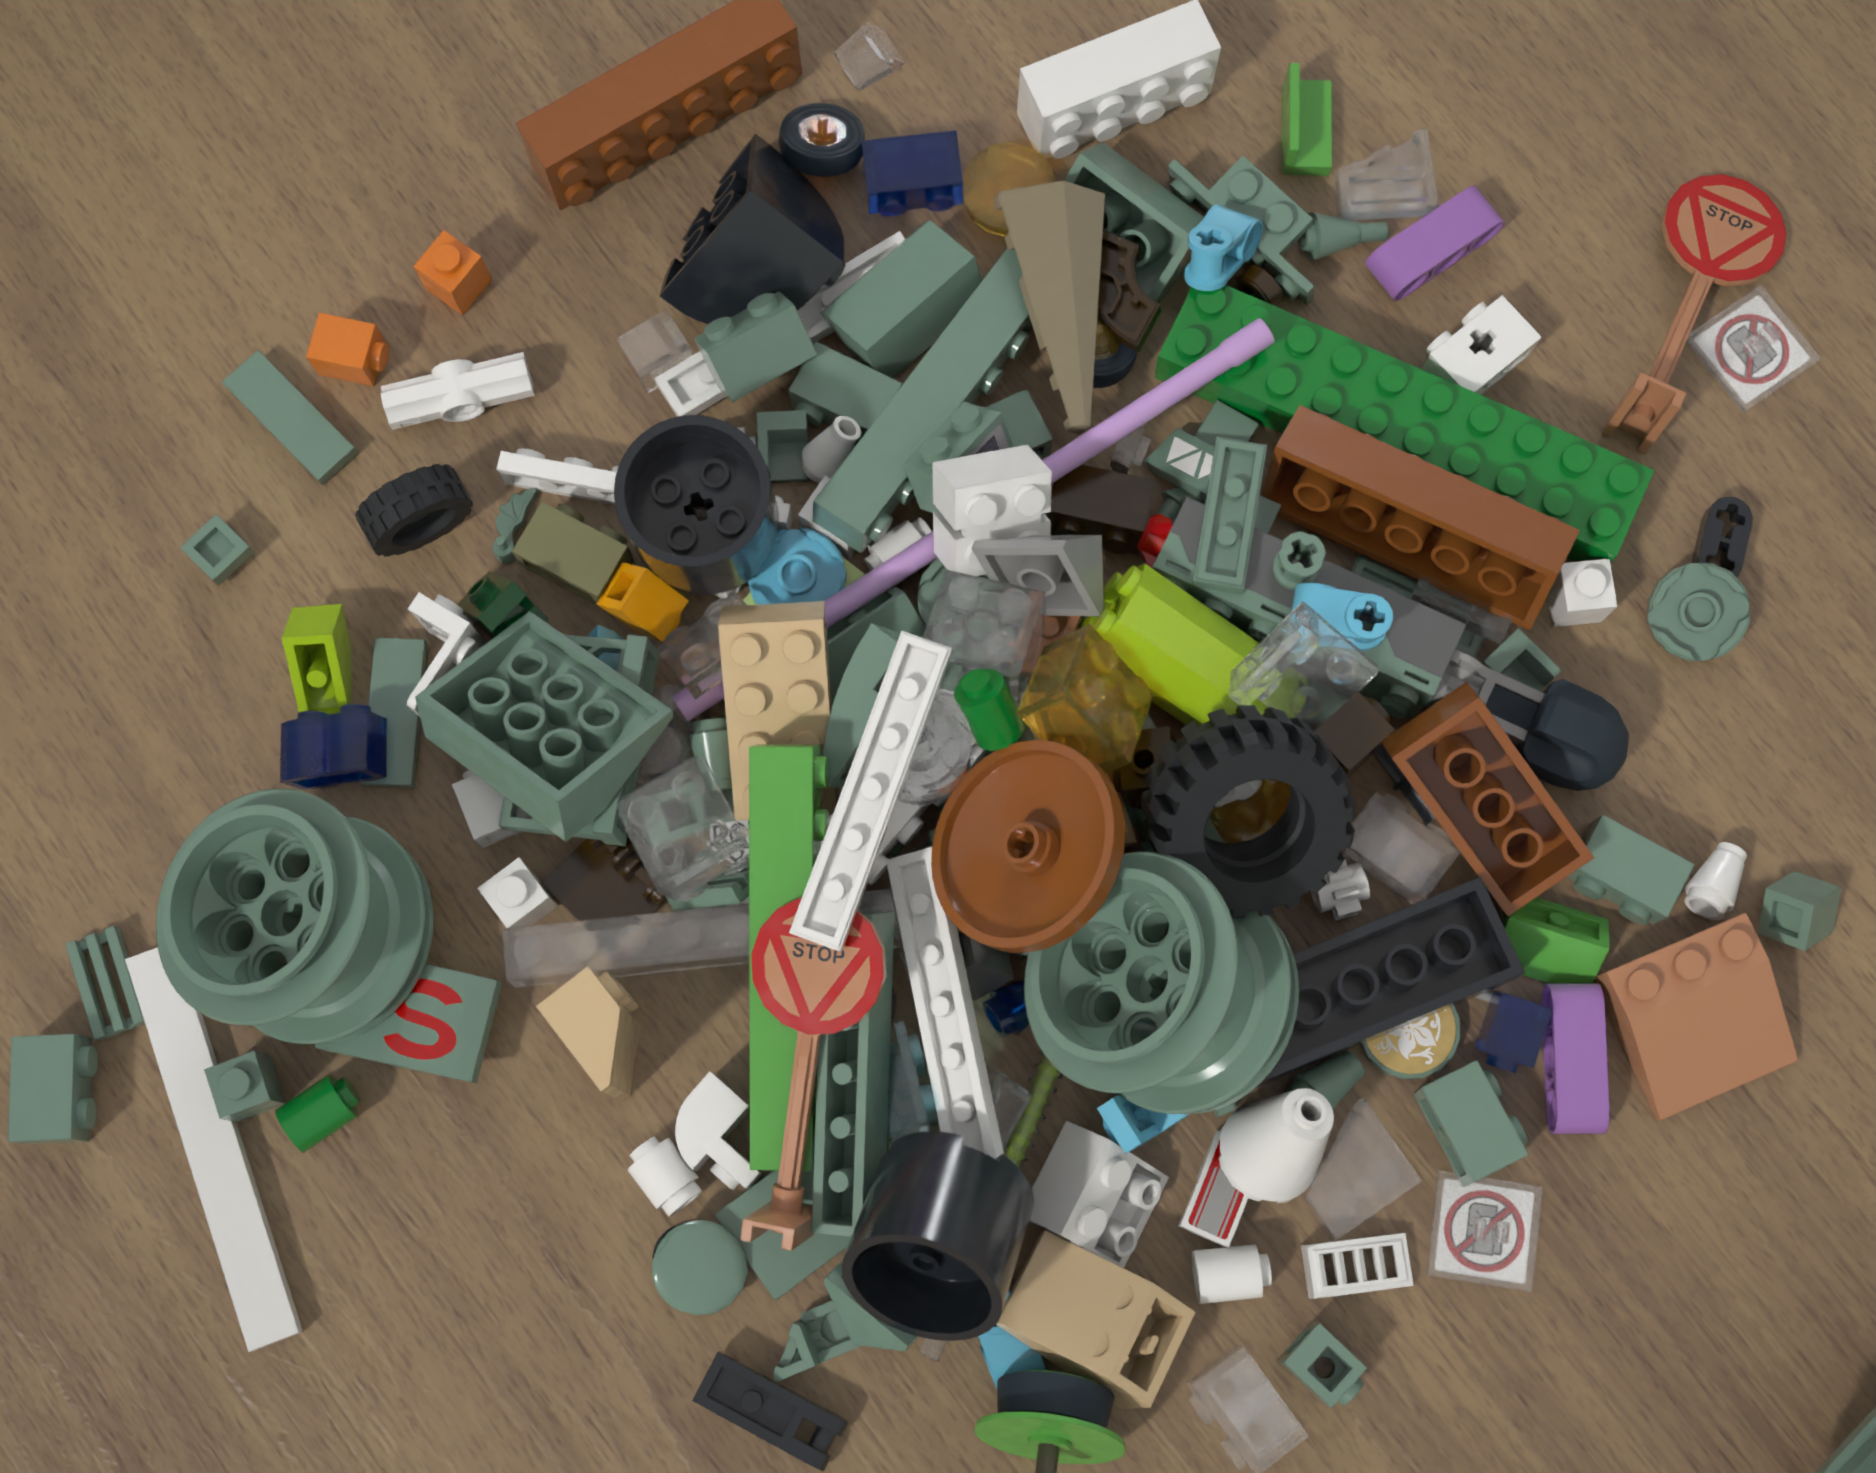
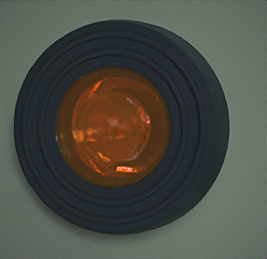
[779,103,865,177]

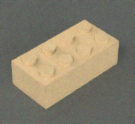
[718,601,838,820]

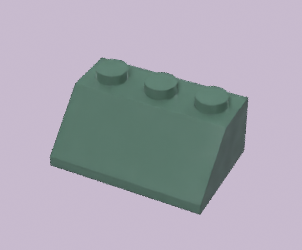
[1064,142,1205,303]

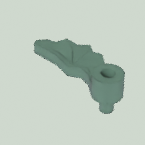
[492,488,538,564]

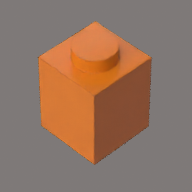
[413,230,492,316]
[306,312,389,386]

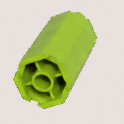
[1074,564,1308,727]

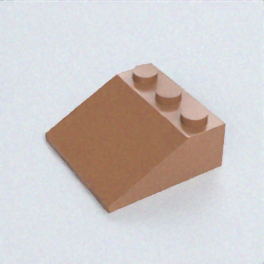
[1593,913,1799,1121]

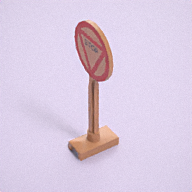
[1601,174,1787,454]
[740,897,887,1251]

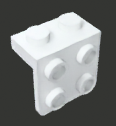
[407,592,486,717]

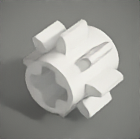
[1310,855,1370,921]

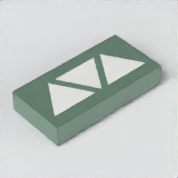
[1144,428,1214,501]

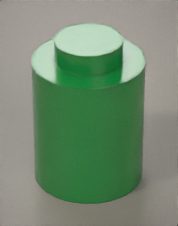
[954,669,1025,751]
[275,1074,361,1153]

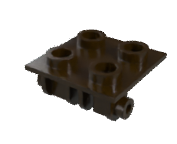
[542,827,684,954]

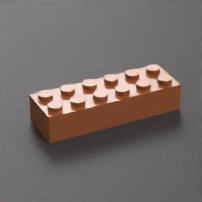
[516,0,802,211]
[1261,405,1580,630]

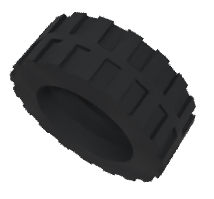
[355,464,473,557]

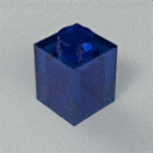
[1475,990,1553,1073]

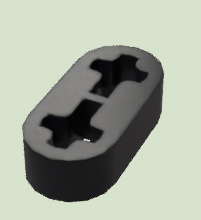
[1691,497,1753,578]

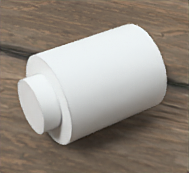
[1192,1244,1272,1304]

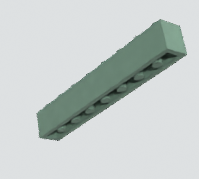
[812,248,1032,553]

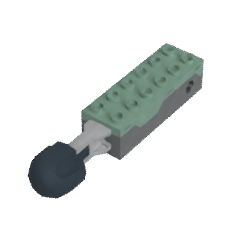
[1137,497,1629,791]

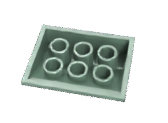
[415,611,674,842]

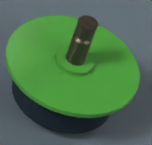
[974,1370,1126,1473]

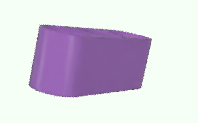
[1365,185,1505,302]
[1541,983,1610,1134]

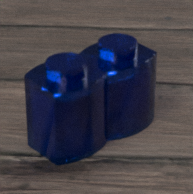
[280,704,387,789]

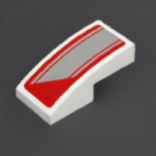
[1178,1130,1248,1248]

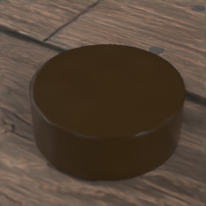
[1236,265,1283,306]

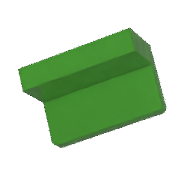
[1282,63,1332,176]
[1503,897,1609,983]

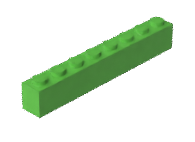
[749,744,829,1171]

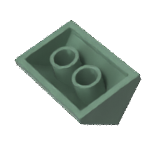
[820,220,982,378]

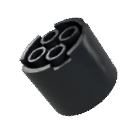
[614,415,779,595]
[842,1131,1034,1341]

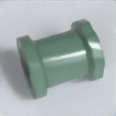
[1272,531,1326,590]

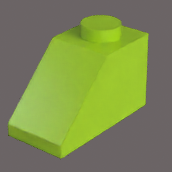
[281,604,352,723]

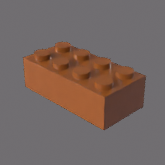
[1382,681,1595,916]

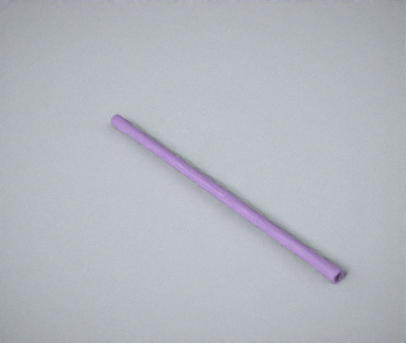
[672,318,1275,722]

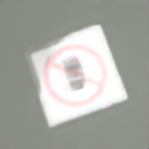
[1686,285,1821,413]
[1427,1171,1543,1292]

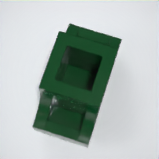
[458,571,549,639]

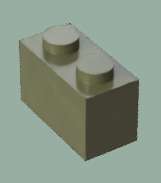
[512,501,634,608]

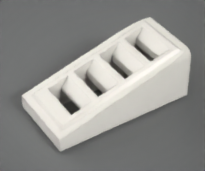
[1301,1233,1414,1299]

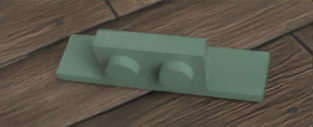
[1168,155,1314,305]

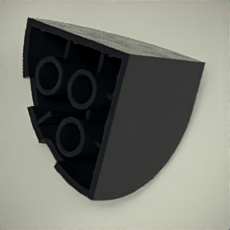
[659,134,845,324]

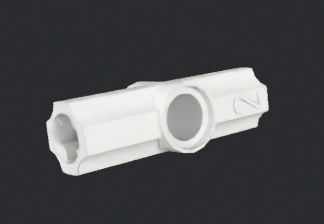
[380,352,535,430]

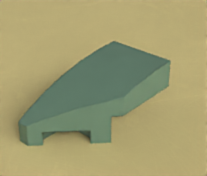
[772,1300,861,1383]

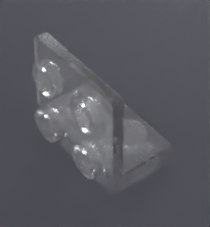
[1229,601,1378,731]

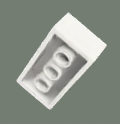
[1017,0,1221,162]

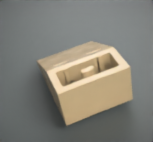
[996,1230,1196,1409]

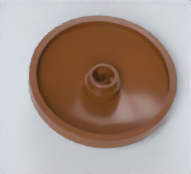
[931,740,1125,953]

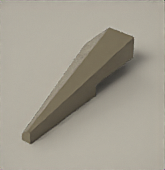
[994,180,1105,435]

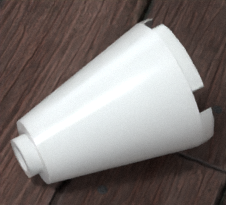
[1218,1088,1334,1204]

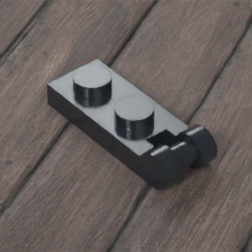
[692,1351,849,1471]

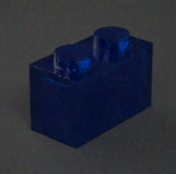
[861,130,963,216]

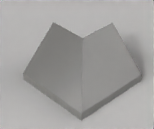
[971,535,1104,616]

